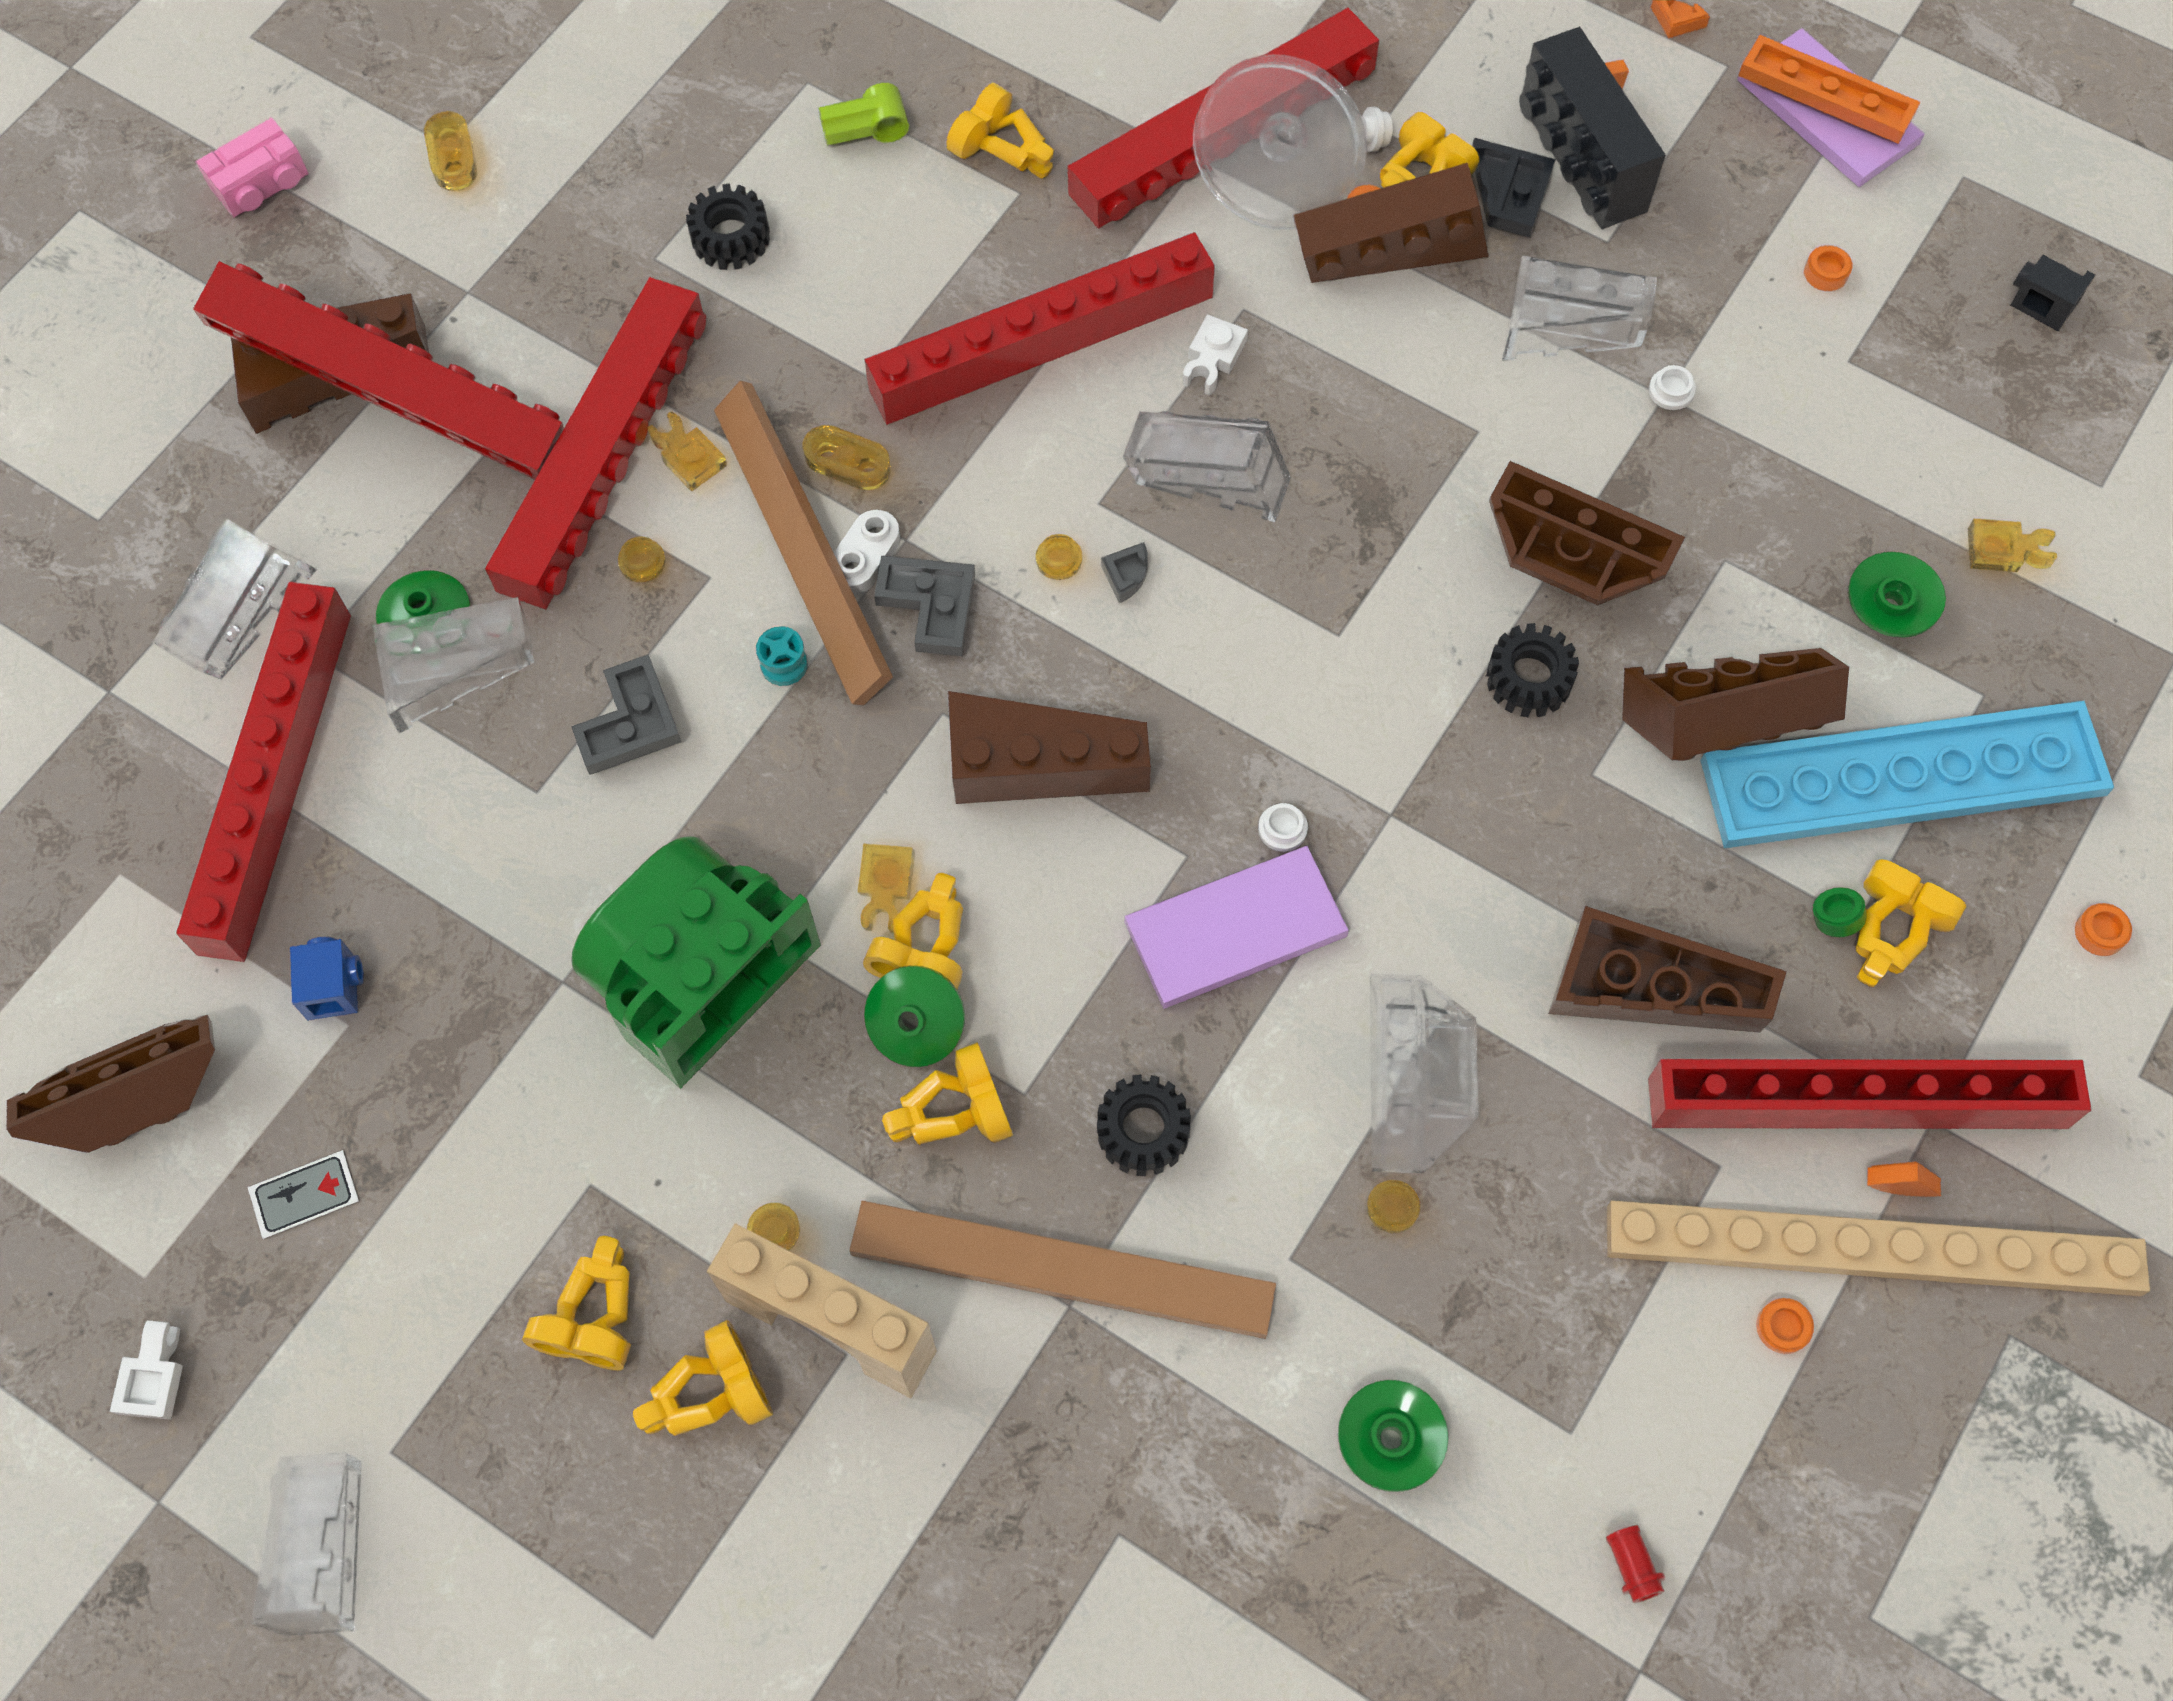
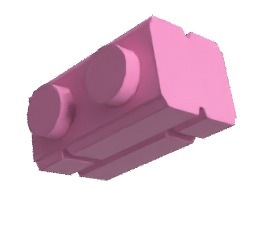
[196,118,309,218]

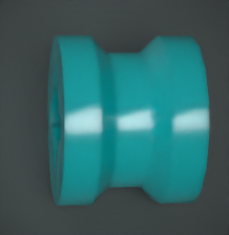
[756,626,808,686]

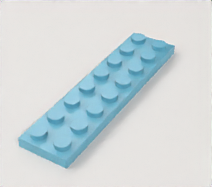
[1700,701,2114,848]

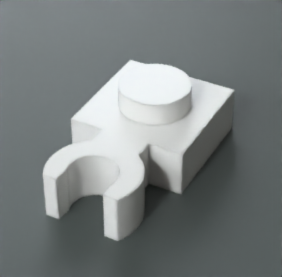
[1183,314,1248,395]

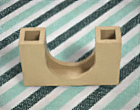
[707,1223,937,1399]

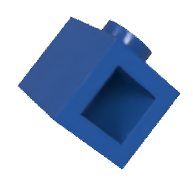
[290,937,364,1021]

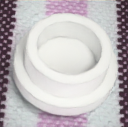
[1356,107,1393,152]
[1649,365,1696,410]
[1258,803,1308,852]

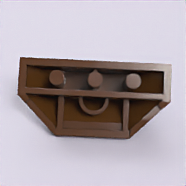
[1489,461,1685,606]
[6,1015,215,1153]

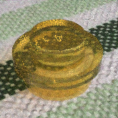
[1036,534,1082,580]
[618,536,666,582]
[1367,1180,1420,1233]
[747,1203,800,1251]

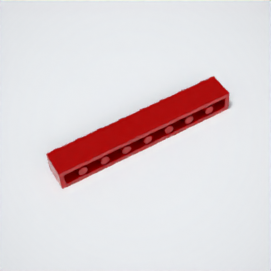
[1067,7,1379,229]
[864,232,1215,425]
[193,261,564,480]
[485,277,706,610]
[176,582,351,962]
[1648,1059,2091,1129]

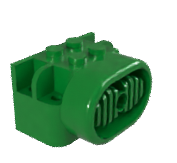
[571,836,821,1089]

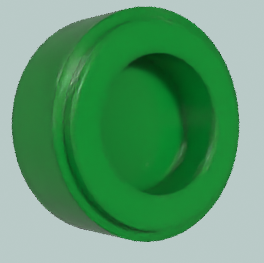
[1813,887,1867,937]

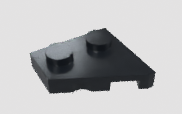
[1472,137,1556,237]

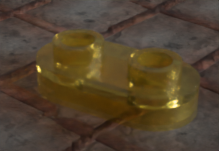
[424,111,478,191]
[802,425,891,490]

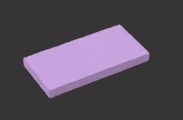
[1737,28,1925,187]
[1124,846,1349,1009]

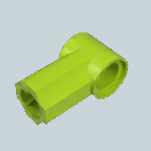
[818,83,909,145]

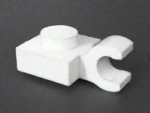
[110,1321,183,1420]

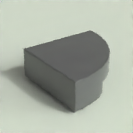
[1101,542,1148,603]

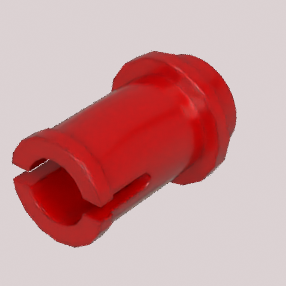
[1605,1525,1665,1603]

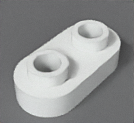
[834,510,900,595]

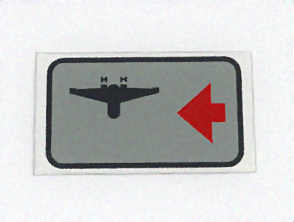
[248,1150,359,1239]

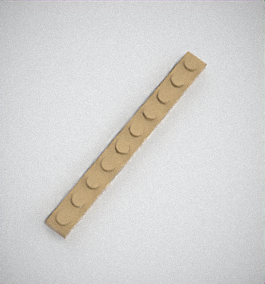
[1607,1201,2150,1296]

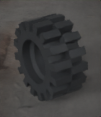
[686,184,770,270]
[1486,623,1579,718]
[1097,1074,1191,1176]

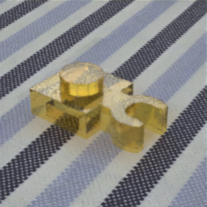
[648,411,727,492]
[1968,518,2057,572]
[858,843,915,933]

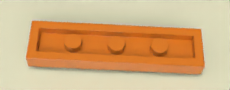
[1738,35,1921,144]

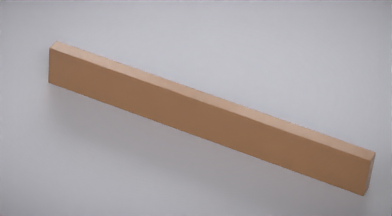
[714,381,893,705]
[849,1201,1276,1339]

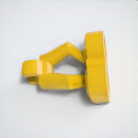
[946,82,1054,178]
[1380,112,1479,188]
[1856,859,1966,987]
[863,873,963,990]
[882,1042,1014,1145]
[522,1236,631,1371]
[633,1320,773,1436]

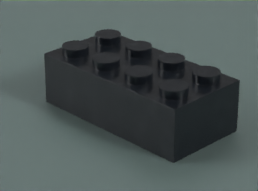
[1519,26,1666,230]

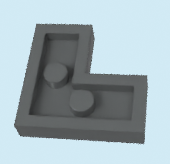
[874,555,975,656]
[571,654,681,775]

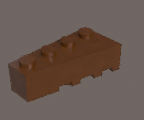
[1293,163,1489,283]
[948,691,1151,804]
[1548,906,1787,1033]

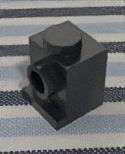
[2010,255,2095,332]

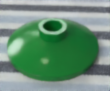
[1848,552,1946,638]
[376,570,471,655]
[864,965,965,1067]
[1338,1380,1448,1492]

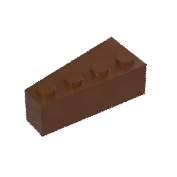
[231,293,429,434]
[1622,648,1849,761]

